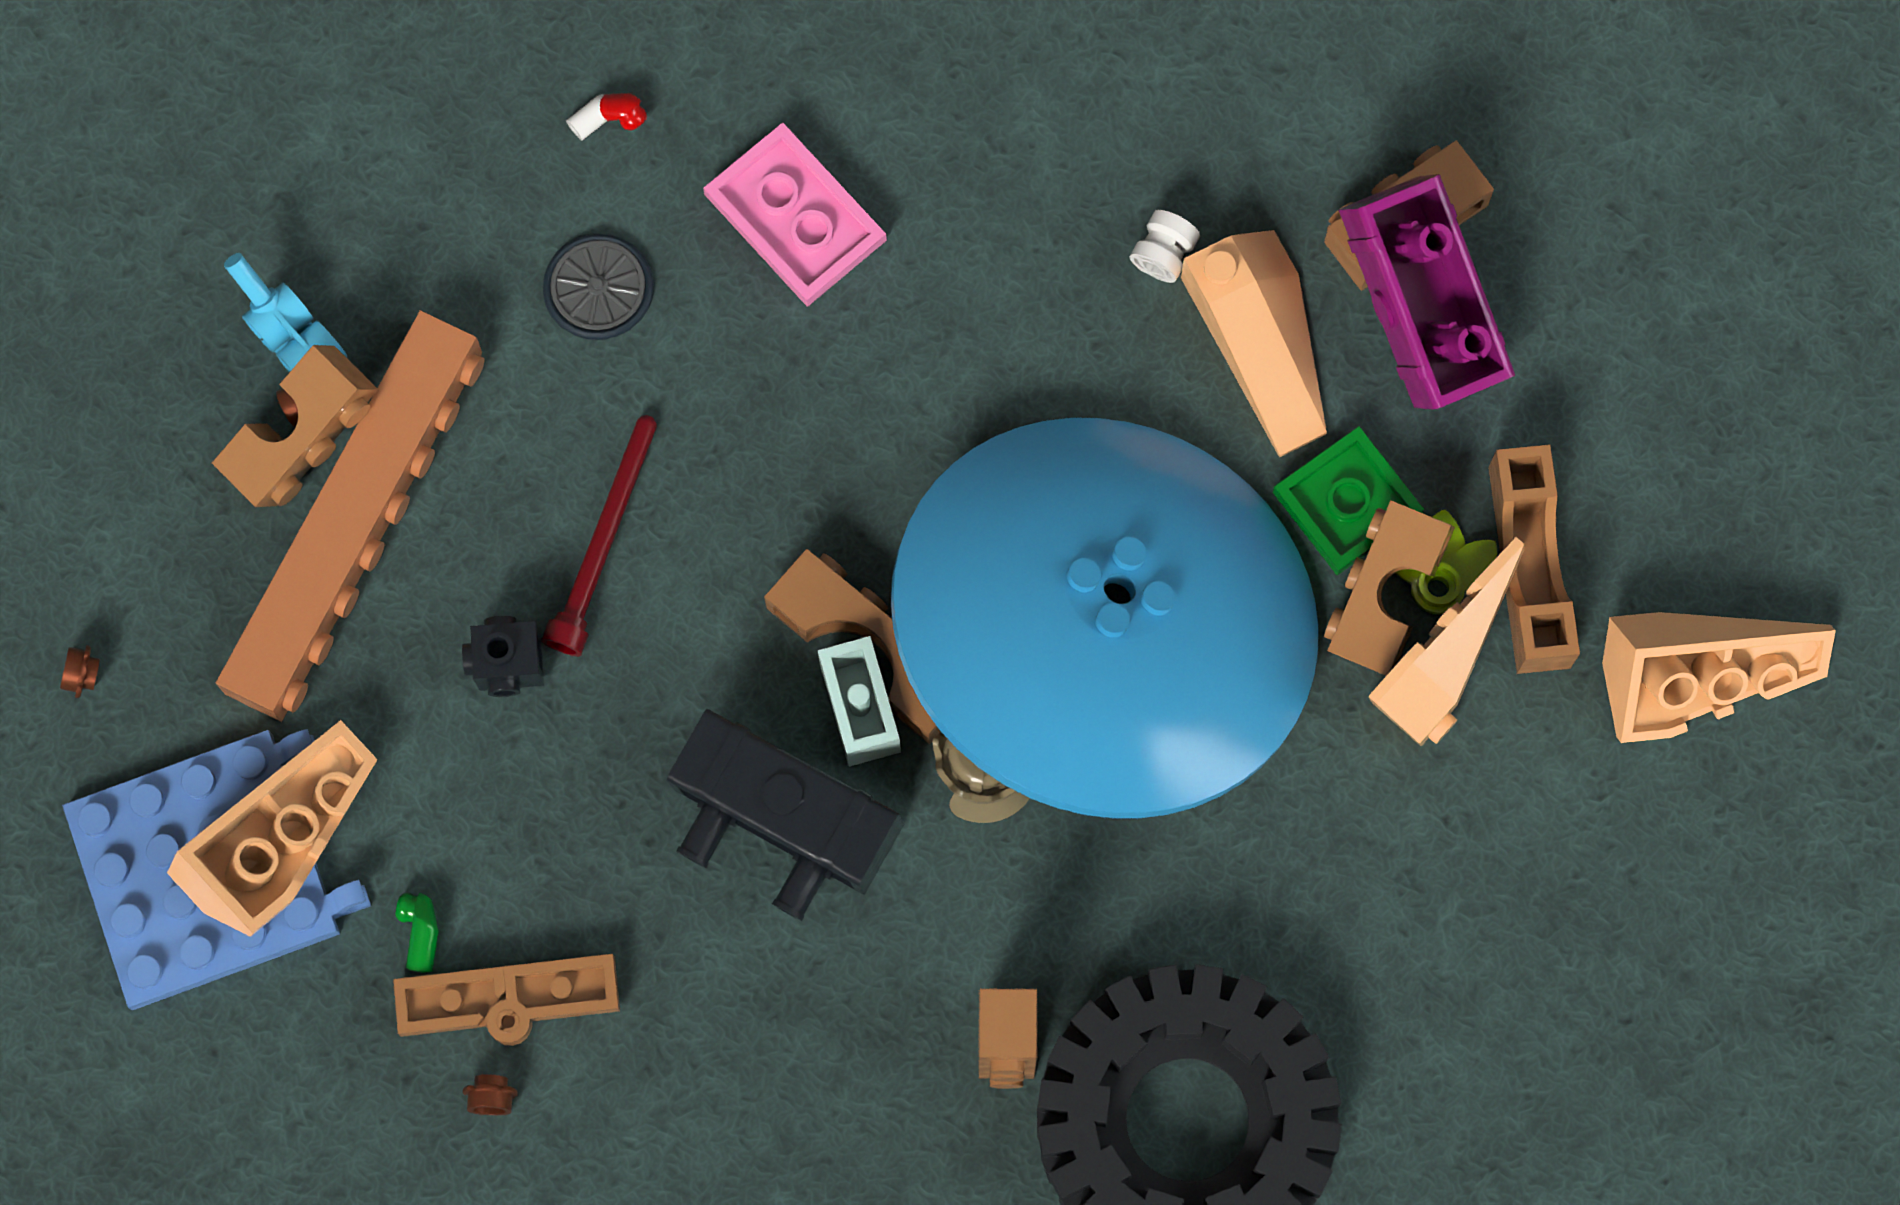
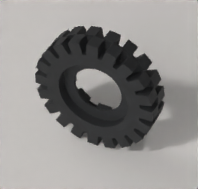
[1037,964,1342,1205]

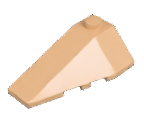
[1181,230,1327,458]
[1368,537,1524,746]
[1602,612,1836,743]
[167,720,377,937]

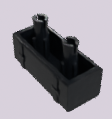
[667,709,904,921]

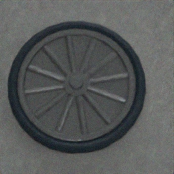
[543,234,654,340]

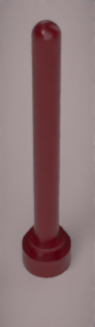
[541,415,657,657]

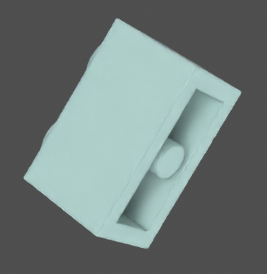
[818,636,901,767]

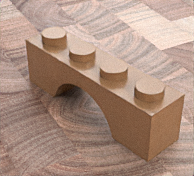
[1488,445,1580,674]
[764,549,941,744]

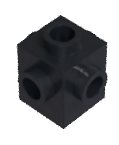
[462,616,544,697]

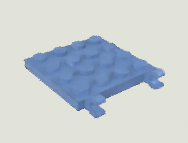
[62,729,371,1010]

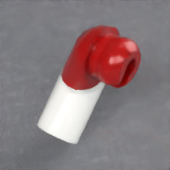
[566,93,647,141]

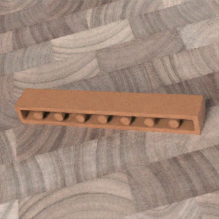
[216,311,484,722]

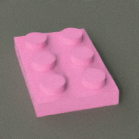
[703,123,887,307]

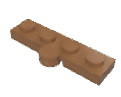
[393,954,620,1046]

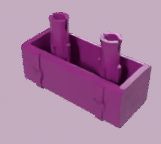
[1339,174,1515,409]

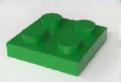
[1272,427,1424,576]

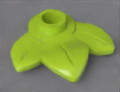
[1396,510,1497,615]

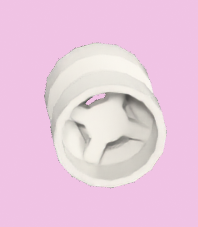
[1129,210,1200,283]

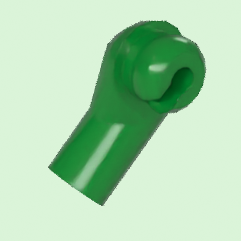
[396,892,439,972]

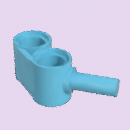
[224,253,347,372]

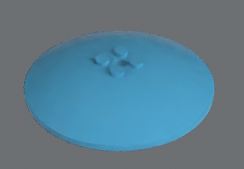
[891,418,1318,818]

